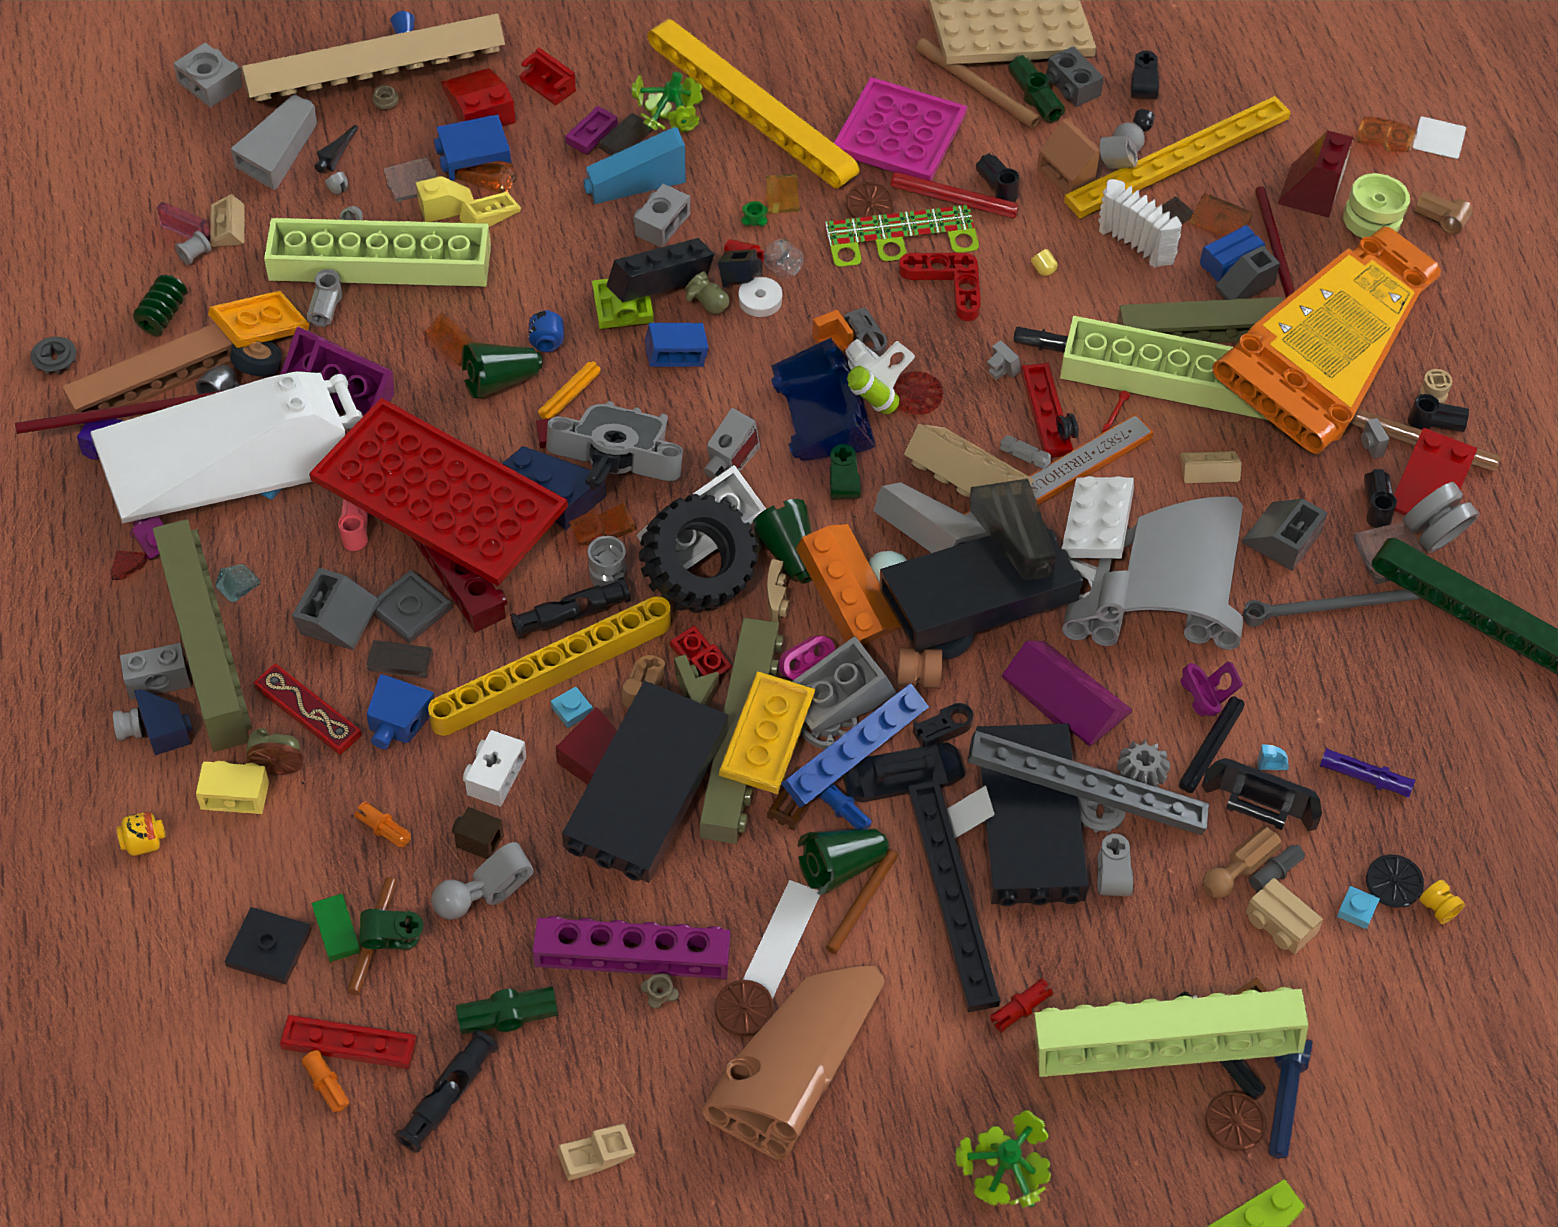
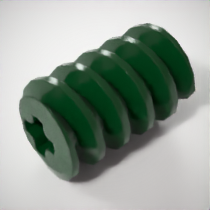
[133,274,188,337]

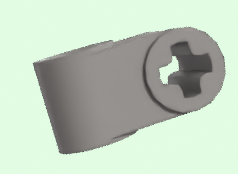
[1097,834,1133,896]

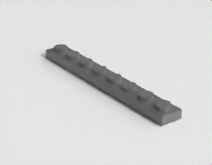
[968,731,1209,835]

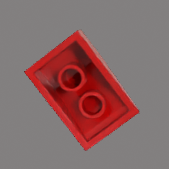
[441,68,516,127]
[1394,428,1478,516]

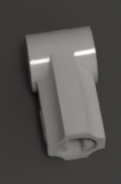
[307,269,342,327]

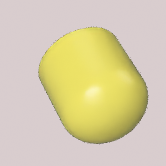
[1031,249,1058,276]

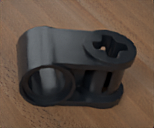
[1131,50,1159,99]

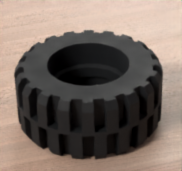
[639,494,758,613]

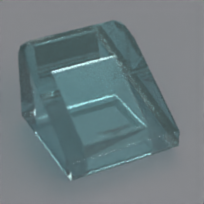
[215,564,261,602]

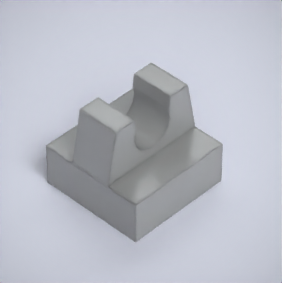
[987,340,1021,380]

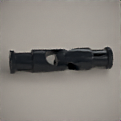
[510,577,631,639]
[394,1030,498,1153]

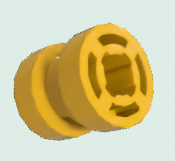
[1419,880,1465,924]

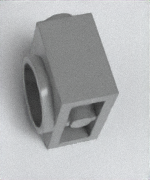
[173,42,242,108]

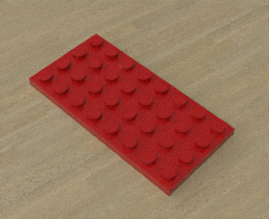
[309,398,568,586]

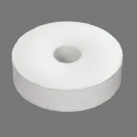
[739,277,782,317]

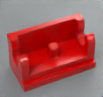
[520,47,576,106]

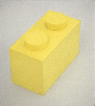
[196,761,269,814]

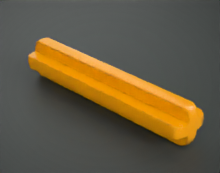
[538,361,601,419]

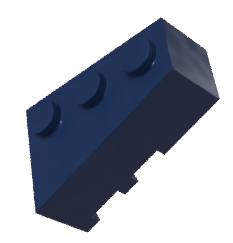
[503,446,606,530]

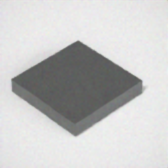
[373,570,452,644]

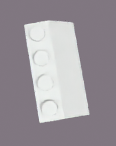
[636,465,766,570]

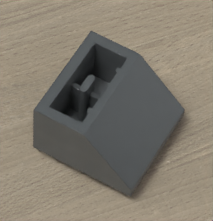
[1242,499,1328,571]
[292,567,379,650]

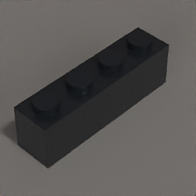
[606,238,715,303]

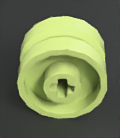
[1343,173,1410,238]

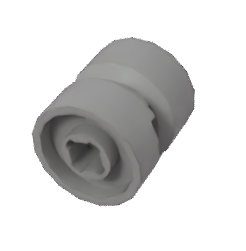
[587,536,627,587]

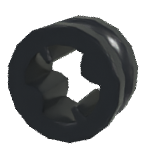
[1056,413,1079,441]

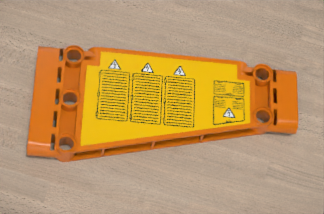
[1212,226,1441,454]

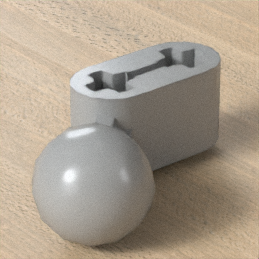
[1100,122,1145,169]
[431,842,534,920]

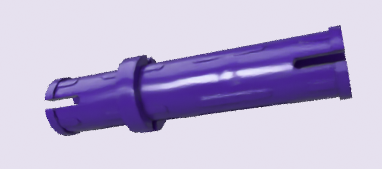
[1320,748,1416,798]

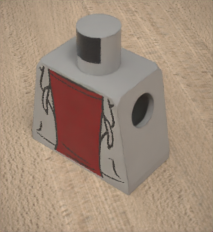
[703,408,760,479]

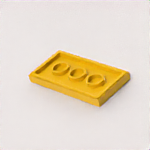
[719,671,815,794]

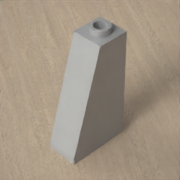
[231,94,318,190]
[873,482,993,553]

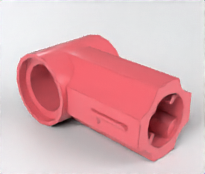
[338,499,368,551]

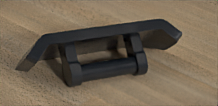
[842,742,965,802]
[1202,758,1322,831]

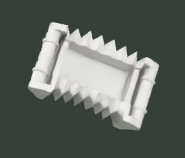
[1098,179,1182,268]

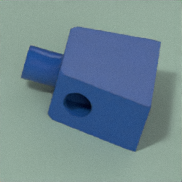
[367,674,435,750]

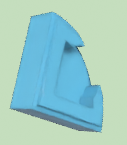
[1257,744,1289,770]

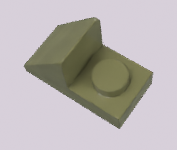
[674,654,719,706]

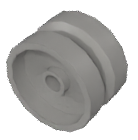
[1403,482,1480,554]

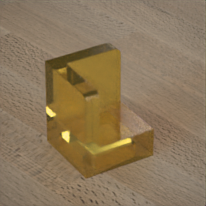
[765,174,800,214]

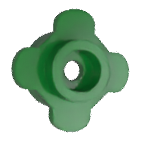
[741,201,768,226]

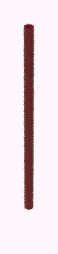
[1255,186,1295,298]
[15,390,225,434]

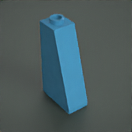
[583,127,686,204]

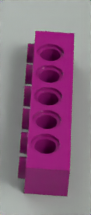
[533,916,730,979]

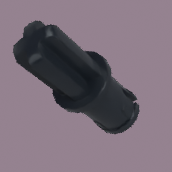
[1013,327,1068,353]

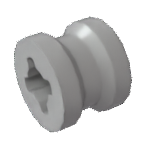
[113,707,143,741]

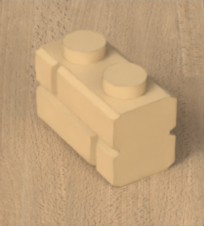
[1246,878,1324,955]

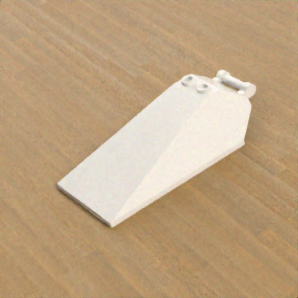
[91,371,363,523]

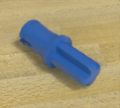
[817,783,872,830]

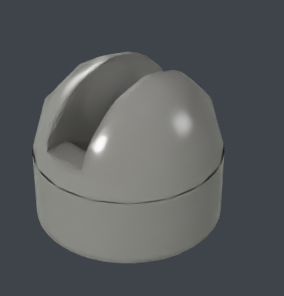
[325,171,348,194]
[340,206,364,220]

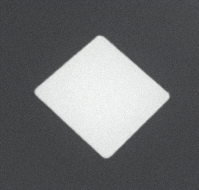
[1413,117,1466,159]

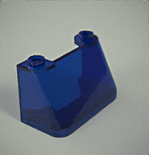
[771,338,876,461]

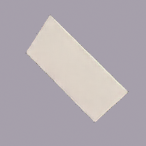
[947,786,995,838]

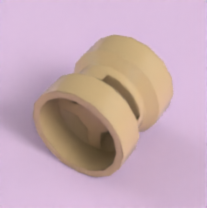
[1419,369,1452,404]

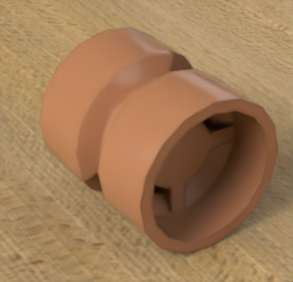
[898,647,942,689]

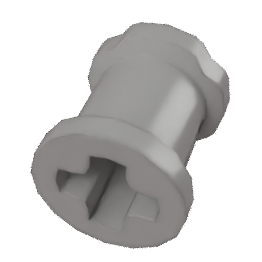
[174,230,211,265]

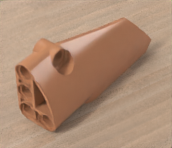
[702,965,885,1160]

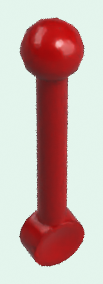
[1102,390,1130,433]

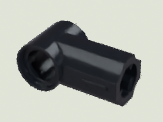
[976,153,1019,202]
[1408,394,1469,432]
[1364,469,1397,529]

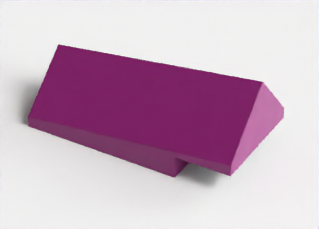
[280,327,394,416]
[1002,641,1132,747]

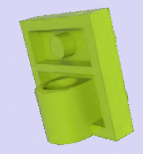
[592,279,654,329]

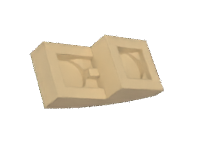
[557,1124,635,1181]

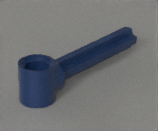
[1268,1039,1313,1159]

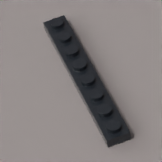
[908,781,1000,1012]

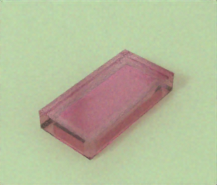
[156,202,210,241]

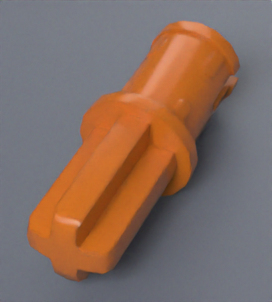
[355,801,411,848]
[301,1050,349,1113]

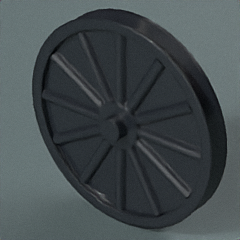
[1366,855,1424,908]

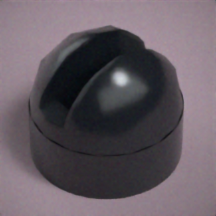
[1133,109,1155,132]

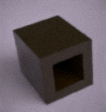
[452,807,504,859]

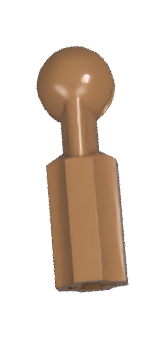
[1203,826,1282,898]

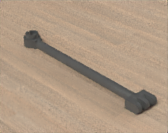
[1242,589,1423,627]

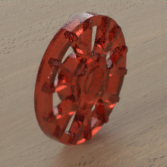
[893,371,943,415]

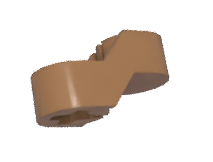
[621,655,665,708]

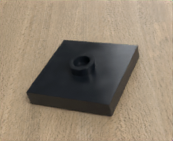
[224,907,311,984]

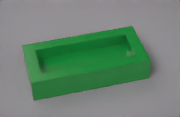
[311,893,360,962]

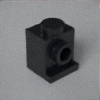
[718,249,763,287]

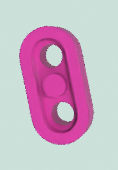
[779,635,835,680]

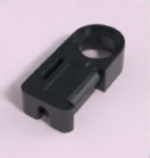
[912,703,973,747]

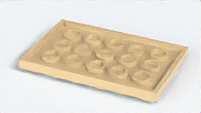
[927,0,1096,64]

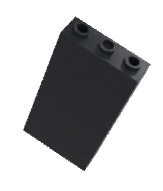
[879,519,1083,652]
[562,680,729,883]
[976,724,1089,907]

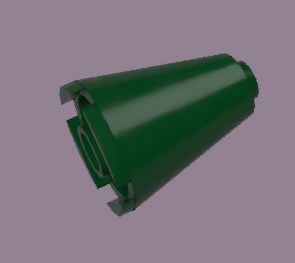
[461,342,542,398]
[752,499,812,584]
[798,829,889,895]

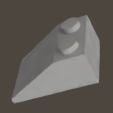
[792,636,896,733]

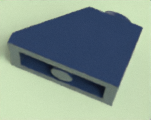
[134,689,193,755]

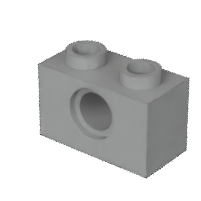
[633,184,690,247]
[120,643,191,700]

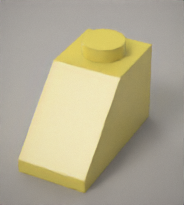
[416,176,474,222]

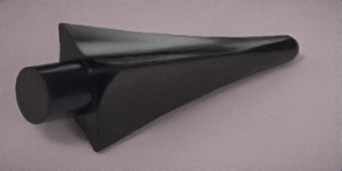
[315,125,358,173]

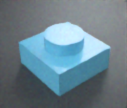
[551,686,593,728]
[1337,886,1380,930]

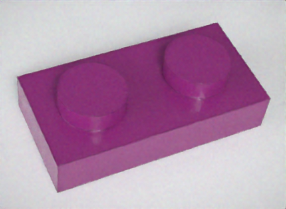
[565,106,618,155]

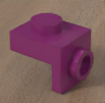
[129,516,164,561]

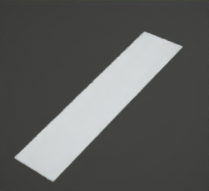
[743,880,820,999]

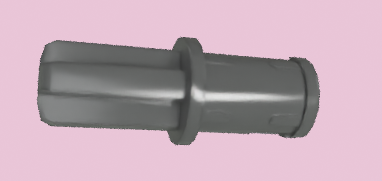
[1249,845,1305,892]

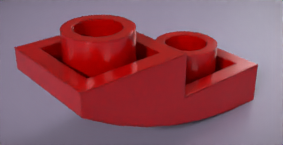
[669,625,732,677]

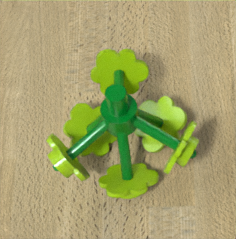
[631,72,703,132]
[955,1110,1051,1208]

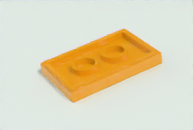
[208,291,310,348]

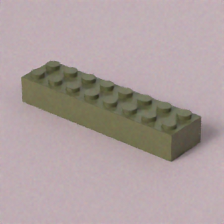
[153,519,252,752]

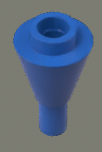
[390,11,415,34]

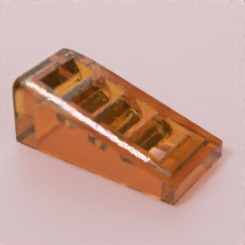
[456,161,517,193]

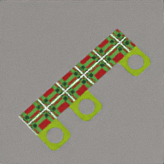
[825,205,979,267]

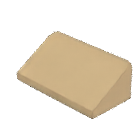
[210,194,244,247]
[1179,451,1242,483]

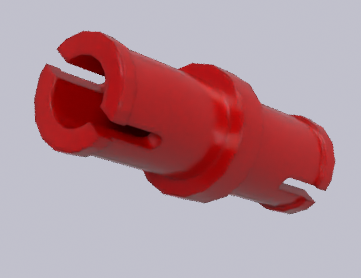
[990,978,1053,1033]

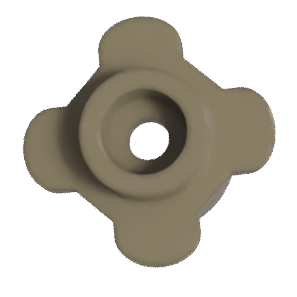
[641,973,679,1009]

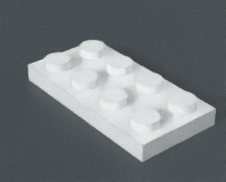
[1062,476,1134,558]

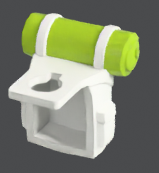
[845,339,915,415]

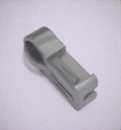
[845,308,887,357]

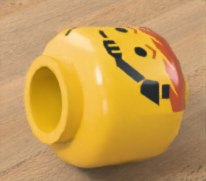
[116,811,166,856]

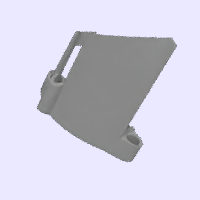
[1062,497,1244,650]

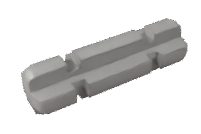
[1000,435,1051,469]

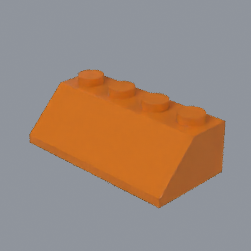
[796,524,901,646]

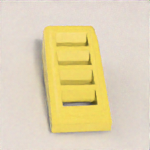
[460,192,521,227]

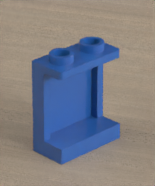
[433,115,512,181]

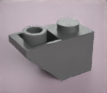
[1215,246,1280,300]

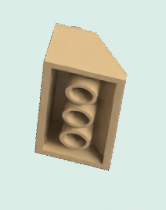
[904,424,1034,511]

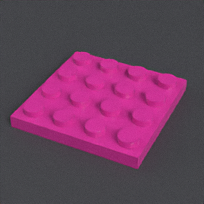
[834,77,967,181]

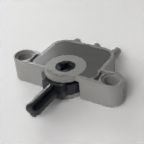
[546,401,683,490]

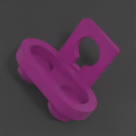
[1180,661,1243,717]

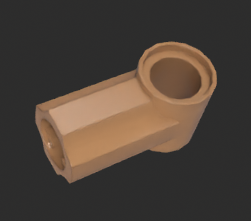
[1414,191,1473,234]

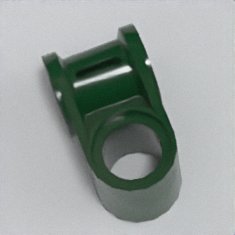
[830,444,861,500]
[360,909,424,950]

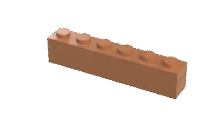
[62,323,233,427]

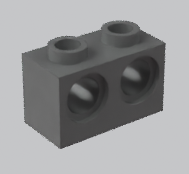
[1046,46,1104,107]

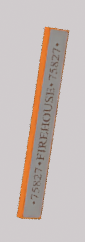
[963,414,1153,532]

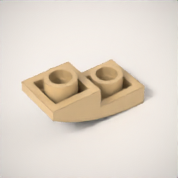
[767,559,790,623]

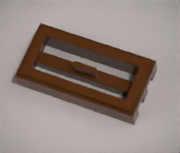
[767,766,815,831]

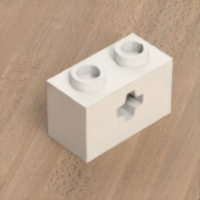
[463,730,527,807]

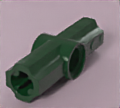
[1008,55,1065,123]
[456,986,558,1035]

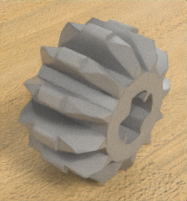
[1117,739,1170,787]

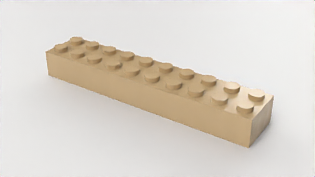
[240,14,505,101]

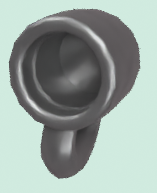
[195,364,240,394]

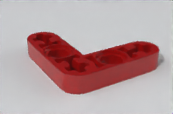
[899,253,981,321]

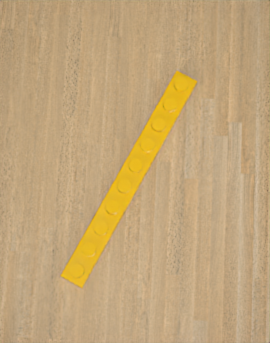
[1064,96,1291,219]

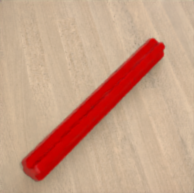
[891,172,1019,218]

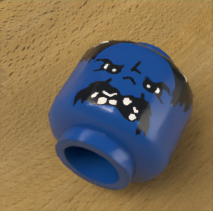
[528,310,564,352]

